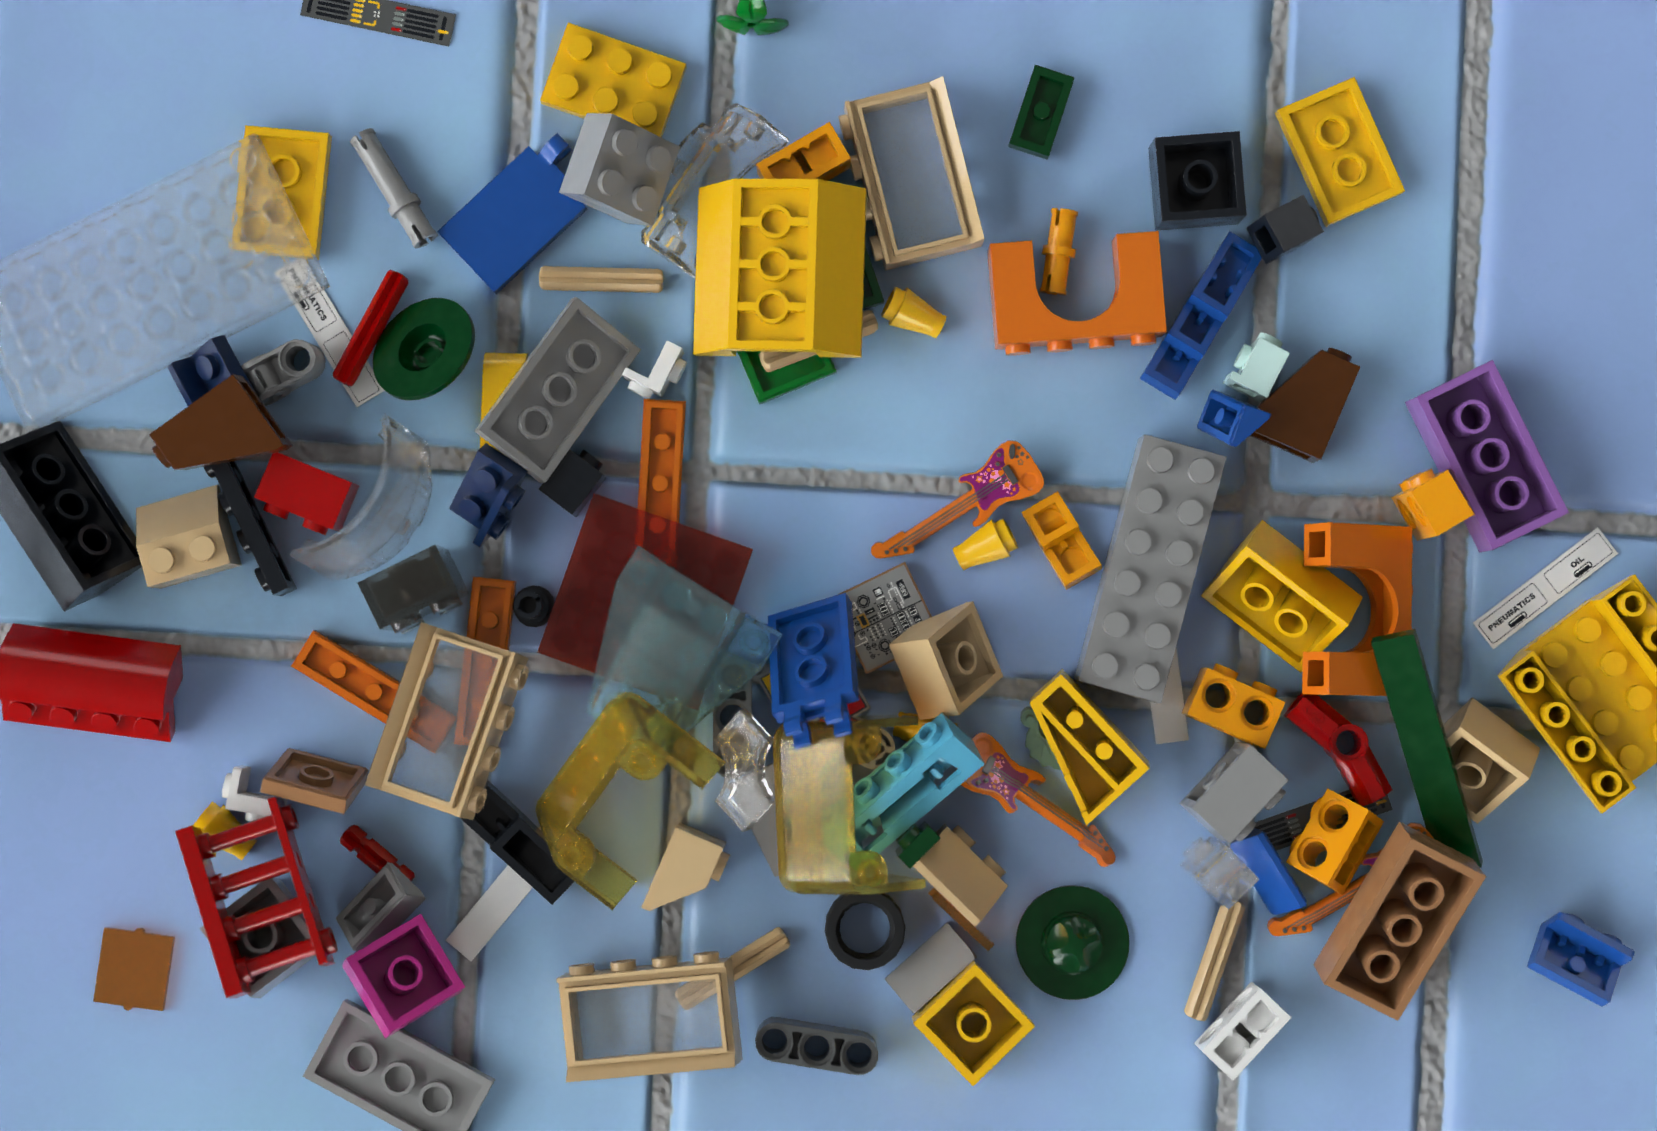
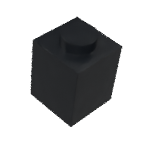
[1246,195,1324,264]
[539,449,606,517]

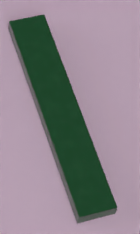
[1371,629,1483,868]

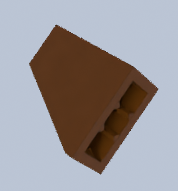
[1250,348,1360,463]
[149,374,293,470]

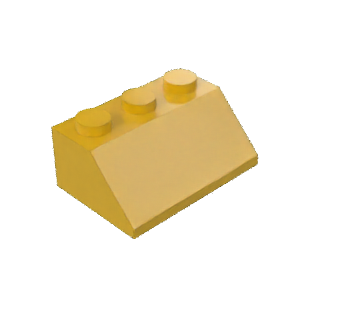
[1201,520,1363,673]

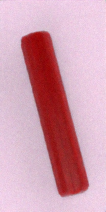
[333,270,408,386]

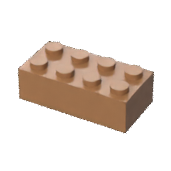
[1313,821,1486,1021]

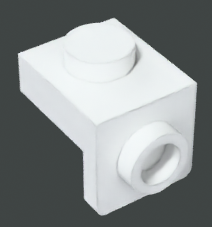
[622,340,687,399]
[222,765,288,822]

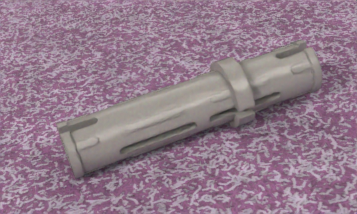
[350,128,438,249]

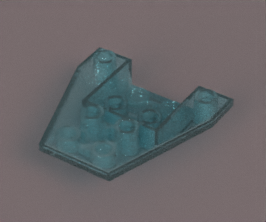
[585,545,783,757]

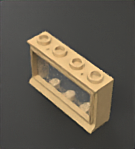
[838,76,985,271]
[365,622,529,820]
[556,951,743,1082]

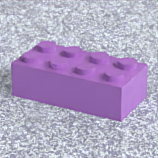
[1405,360,1569,553]

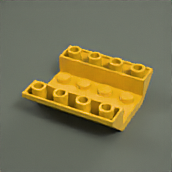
[693,179,867,358]
[1497,574,1657,813]

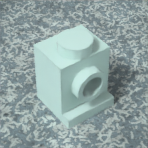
[1223,332,1290,402]

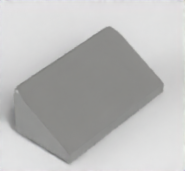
[336,862,425,951]
[885,922,977,1014]

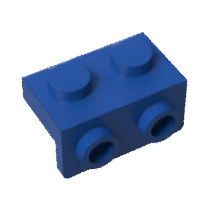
[1527,912,1635,1007]

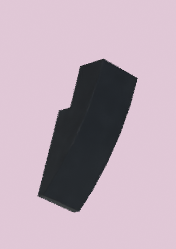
[460,780,581,905]

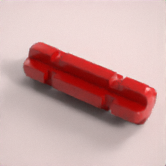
[339,825,415,882]

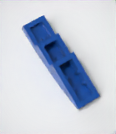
[1140,231,1262,400]

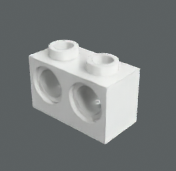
[1194,982,1292,1080]

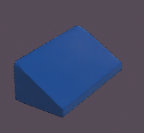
[1197,389,1271,447]
[1230,828,1307,915]

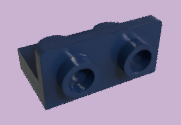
[168,335,255,406]
[449,443,528,548]

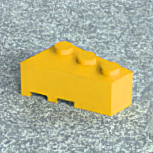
[1030,669,1150,826]

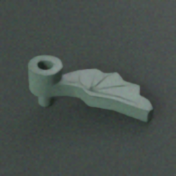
[1020,707,1061,770]

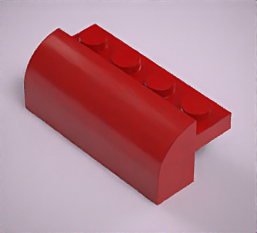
[0,623,183,742]

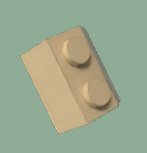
[136,485,242,589]
[889,601,1003,720]
[1444,697,1541,824]
[641,822,730,911]
[913,824,1008,927]

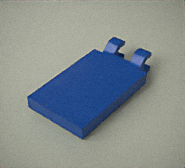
[437,133,587,295]
[768,592,859,750]

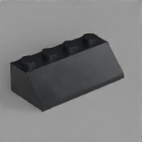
[0,420,142,611]

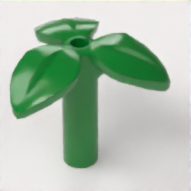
[716,0,789,35]

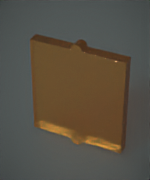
[928,887,994,951]
[93,927,175,1011]

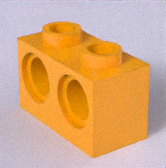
[756,122,851,181]
[1391,468,1474,541]
[1181,663,1286,749]
[1286,788,1384,895]

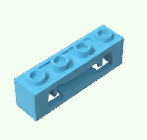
[815,713,985,872]

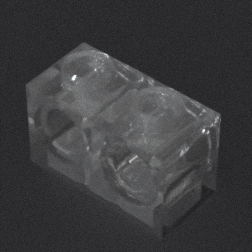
[1180,836,1259,910]

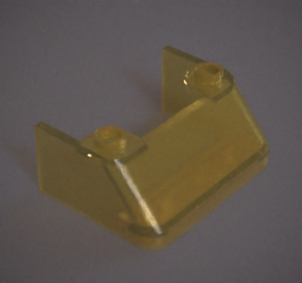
[535,692,726,910]
[773,715,926,895]

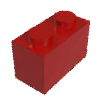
[254,452,359,536]

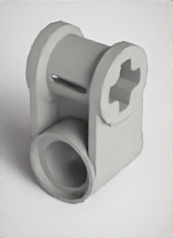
[241,339,326,406]

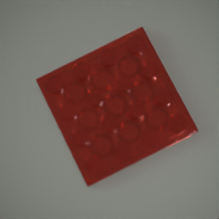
[537,493,754,709]

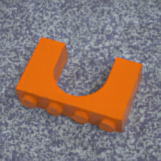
[987,231,1167,356]
[1302,522,1413,696]

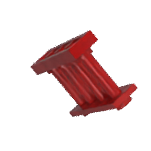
[175,796,338,998]

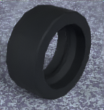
[825,887,906,970]

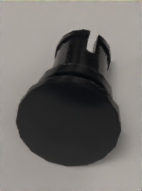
[513,585,556,627]

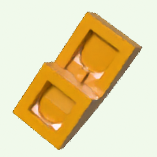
[1021,491,1102,590]

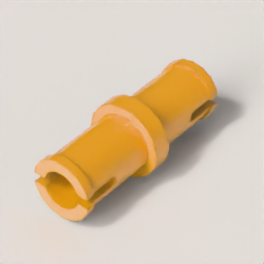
[1040,208,1078,296]

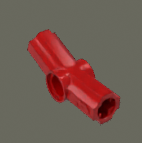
[1284,693,1393,807]

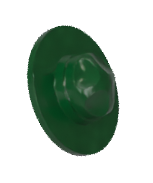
[373,298,475,401]
[1016,885,1129,1000]

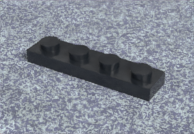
[204,461,297,596]

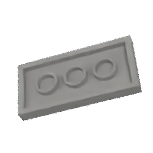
[474,297,641,483]
[303,999,495,1131]

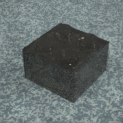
[357,545,470,634]

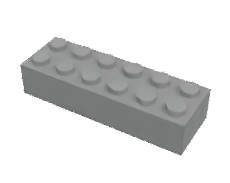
[1074,434,1227,703]

